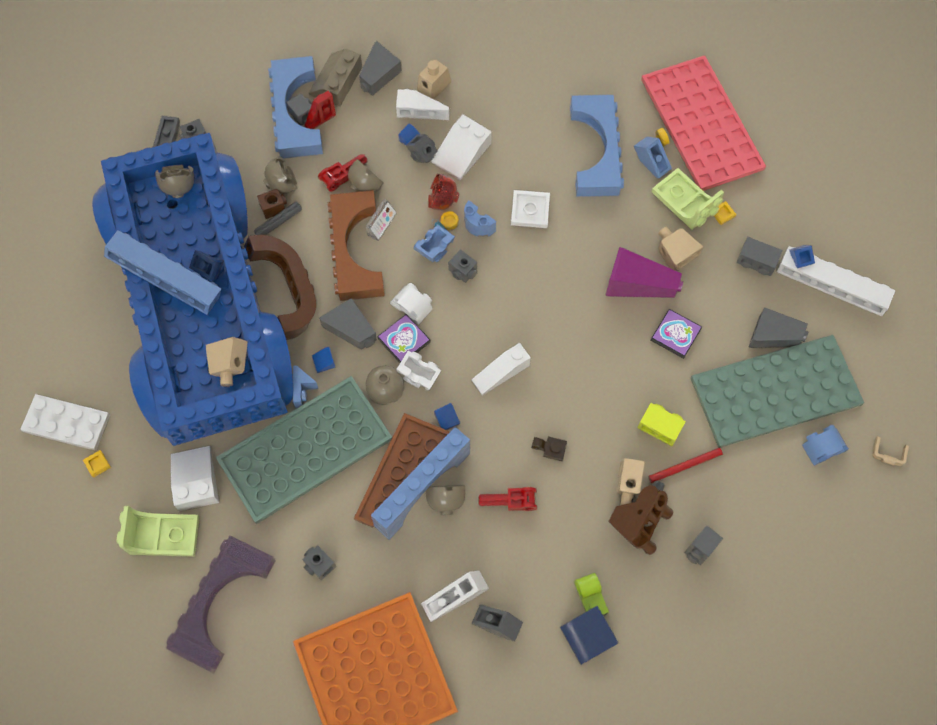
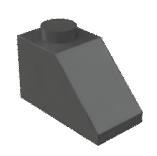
[471,605,523,642]

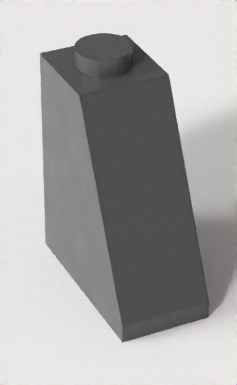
[359,41,402,96]
[319,298,377,350]
[748,307,809,348]

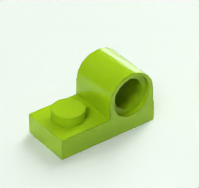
[574,573,609,615]

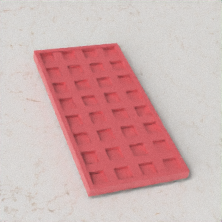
[641,55,766,191]

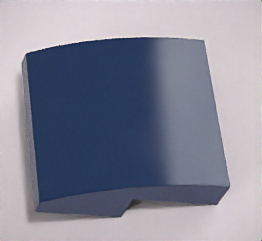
[560,606,619,665]

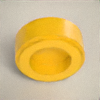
[655,128,669,146]
[440,211,459,230]

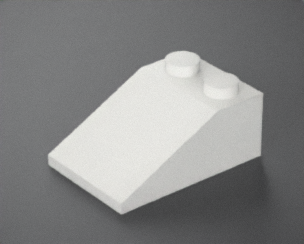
[432,114,492,181]
[171,446,219,511]

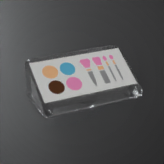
[366,199,397,241]

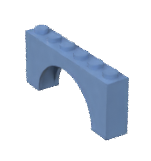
[268,56,323,158]
[570,95,624,197]
[371,427,470,540]

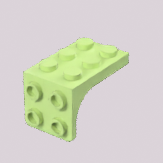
[651,168,725,230]
[117,506,199,557]

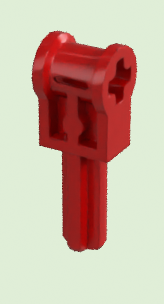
[318,154,368,192]
[478,487,537,511]

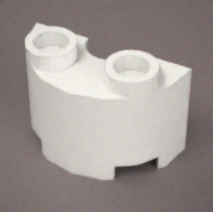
[390,283,433,325]
[396,351,441,390]

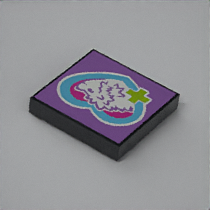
[650,309,702,359]
[377,314,431,363]

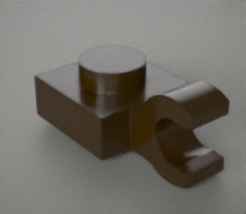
[531,436,567,461]

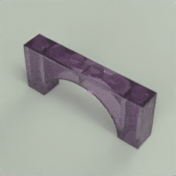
[165,536,276,674]

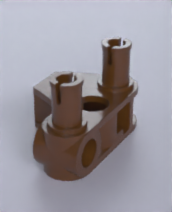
[608,485,673,555]

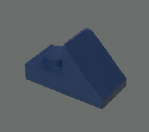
[189,250,224,281]

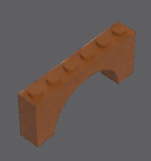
[327,190,385,301]

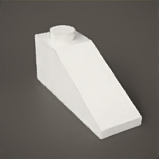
[396,89,449,120]
[472,343,531,396]
[421,571,489,622]

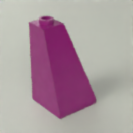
[605,247,684,298]

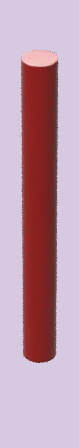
[648,448,723,483]

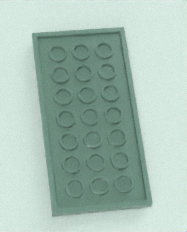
[691,335,864,448]
[216,376,392,524]

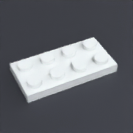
[20,394,110,451]

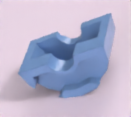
[464,200,496,237]
[414,225,455,262]
[802,425,849,466]

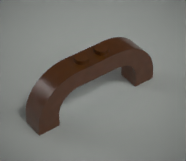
[244,235,316,340]

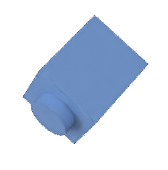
[634,137,672,178]

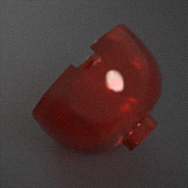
[428,173,459,211]

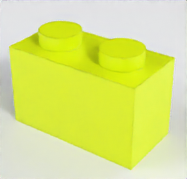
[638,403,686,446]

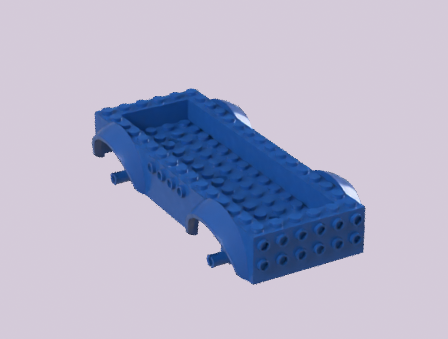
[92,133,293,446]

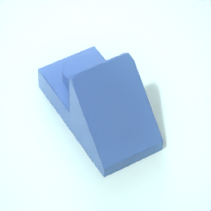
[293,366,318,409]

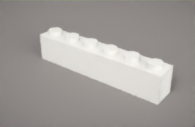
[777,246,895,316]

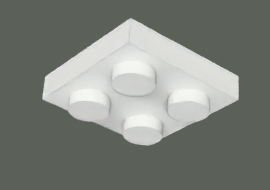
[511,190,550,228]

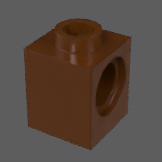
[257,189,287,219]

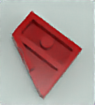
[304,91,336,129]

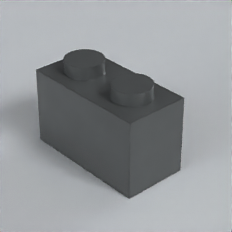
[736,237,783,276]
[684,525,724,566]

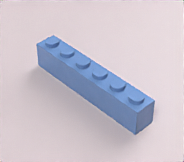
[104,230,221,315]

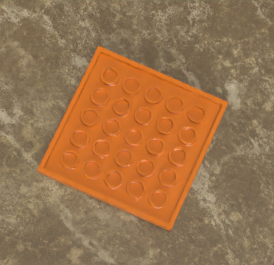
[293,592,458,725]

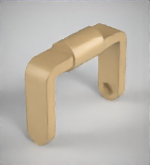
[872,436,909,466]

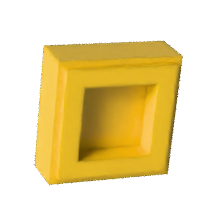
[714,201,737,225]
[83,450,111,478]

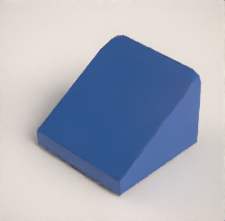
[399,123,420,146]
[789,245,815,268]
[312,347,336,373]
[434,403,460,430]

